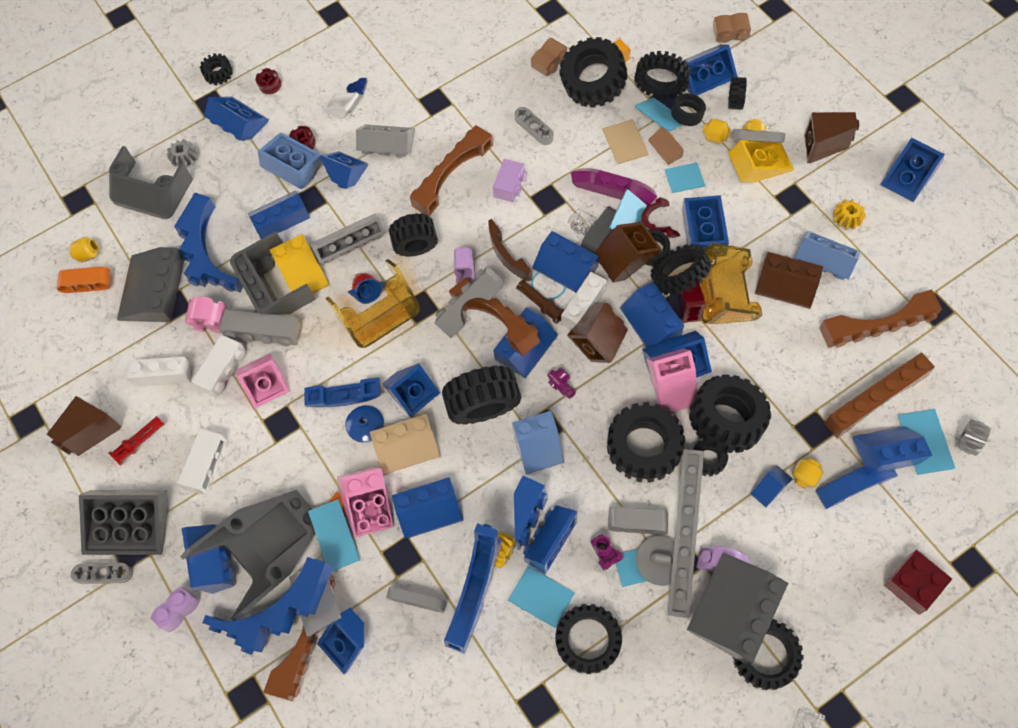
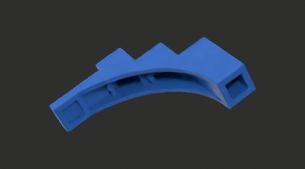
[174,193,243,293]
[444,523,502,654]
[202,557,334,655]

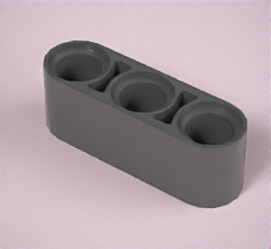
[581,206,617,253]

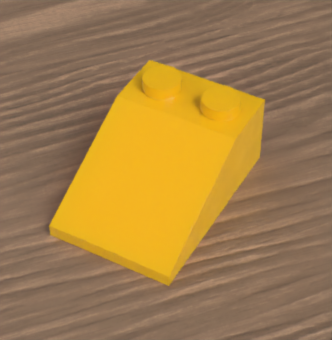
[728,140,794,183]
[270,234,329,294]

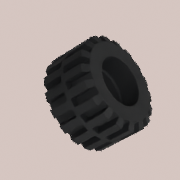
[389,213,438,257]

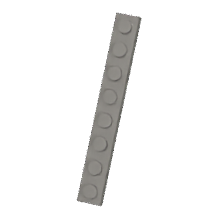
[668,449,704,618]

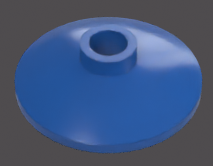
[345,406,384,443]

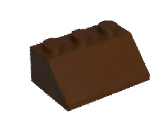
[755,252,824,309]

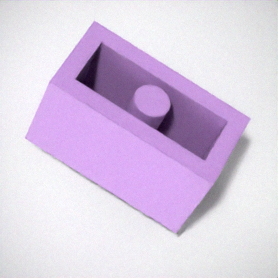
[493,159,527,202]

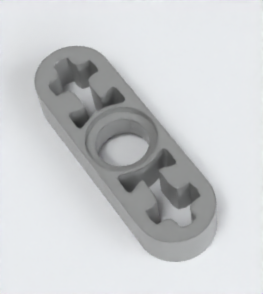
[515,107,554,145]
[732,129,785,142]
[71,563,133,584]
[386,587,447,613]

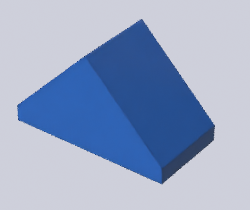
[750,466,793,508]

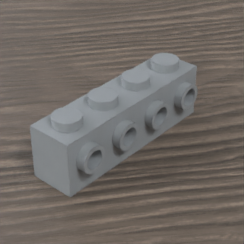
[310,213,386,264]
[219,309,301,346]

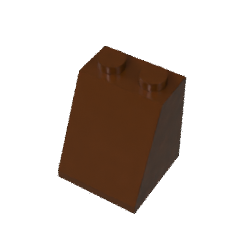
[804,112,859,163]
[594,222,662,283]
[567,302,628,363]
[46,396,122,456]

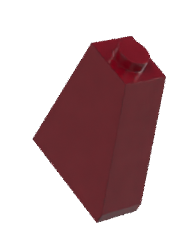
[677,282,706,323]

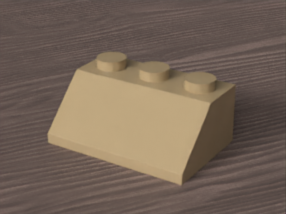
[370,414,440,475]

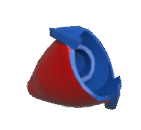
[347,273,385,304]

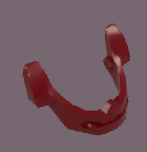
[641,197,681,238]

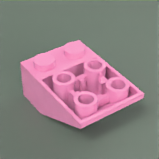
[647,348,697,413]
[337,467,394,538]

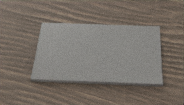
[289,558,342,637]

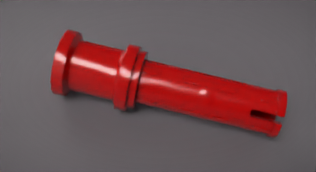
[108,416,165,466]

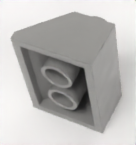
[356,124,415,157]

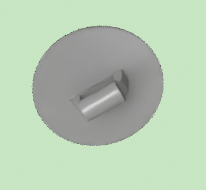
[636,536,675,586]

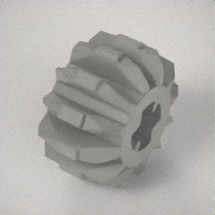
[167,139,198,168]
[958,420,990,456]

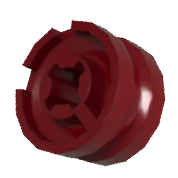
[255,68,282,94]
[289,126,316,149]

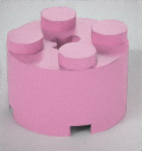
[185,297,227,333]

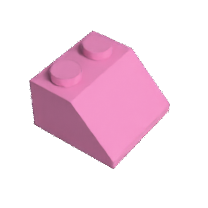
[236,353,290,408]

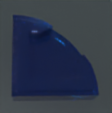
[347,78,368,95]

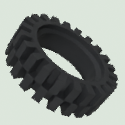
[634,51,690,99]
[650,244,712,295]
[555,604,622,674]
[732,619,804,690]

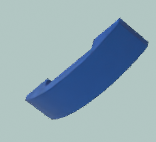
[304,377,381,407]
[816,466,898,509]

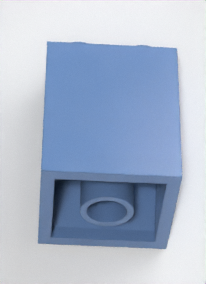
[512,411,564,474]

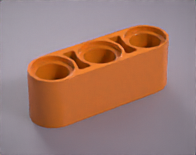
[56,267,111,293]

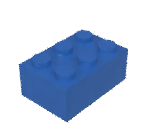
[682,195,729,256]

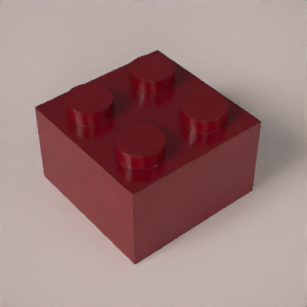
[884,549,952,615]

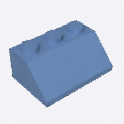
[258,132,322,189]
[795,231,861,280]

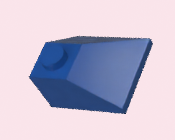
[320,151,368,189]
[382,363,440,417]
[317,608,364,674]

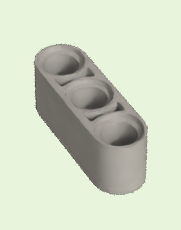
[608,507,669,535]

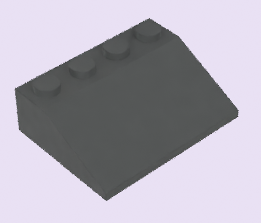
[117,247,184,322]
[79,490,168,555]
[686,553,789,663]

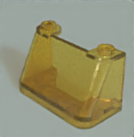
[700,243,762,324]

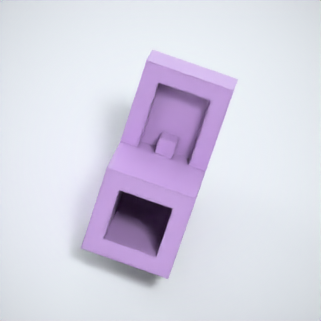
[697,546,750,571]

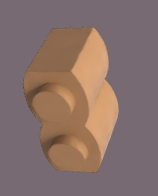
[713,13,751,43]
[531,37,567,76]

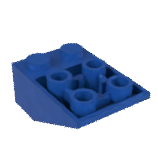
[514,475,548,551]

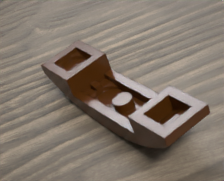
[488,219,532,282]

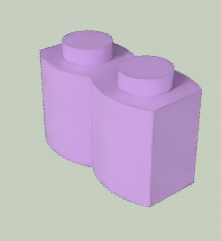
[454,247,474,284]
[150,587,199,632]

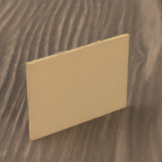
[602,119,649,165]

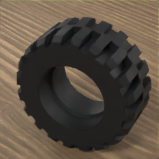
[559,37,628,107]
[442,365,522,425]
[689,374,771,453]
[607,402,685,483]

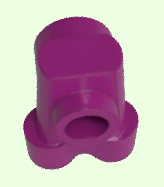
[547,367,576,399]
[590,534,624,571]

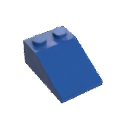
[881,137,945,202]

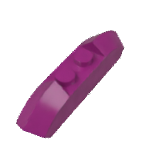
[571,168,657,205]

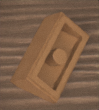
[648,127,684,165]

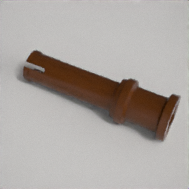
[516,280,564,324]

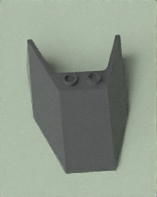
[180,490,315,621]

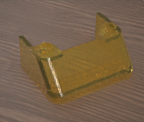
[325,259,420,348]

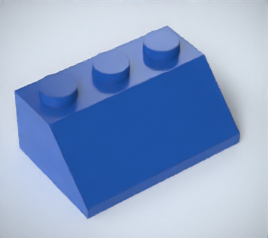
[682,44,738,96]
[204,96,269,141]
[247,191,310,239]
[532,231,599,293]
[620,282,684,348]
[493,307,558,379]
[642,331,712,378]
[852,426,932,475]
[391,477,463,539]
[523,505,577,575]
[181,524,235,594]

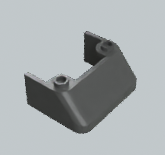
[109,146,193,219]
[230,231,316,314]

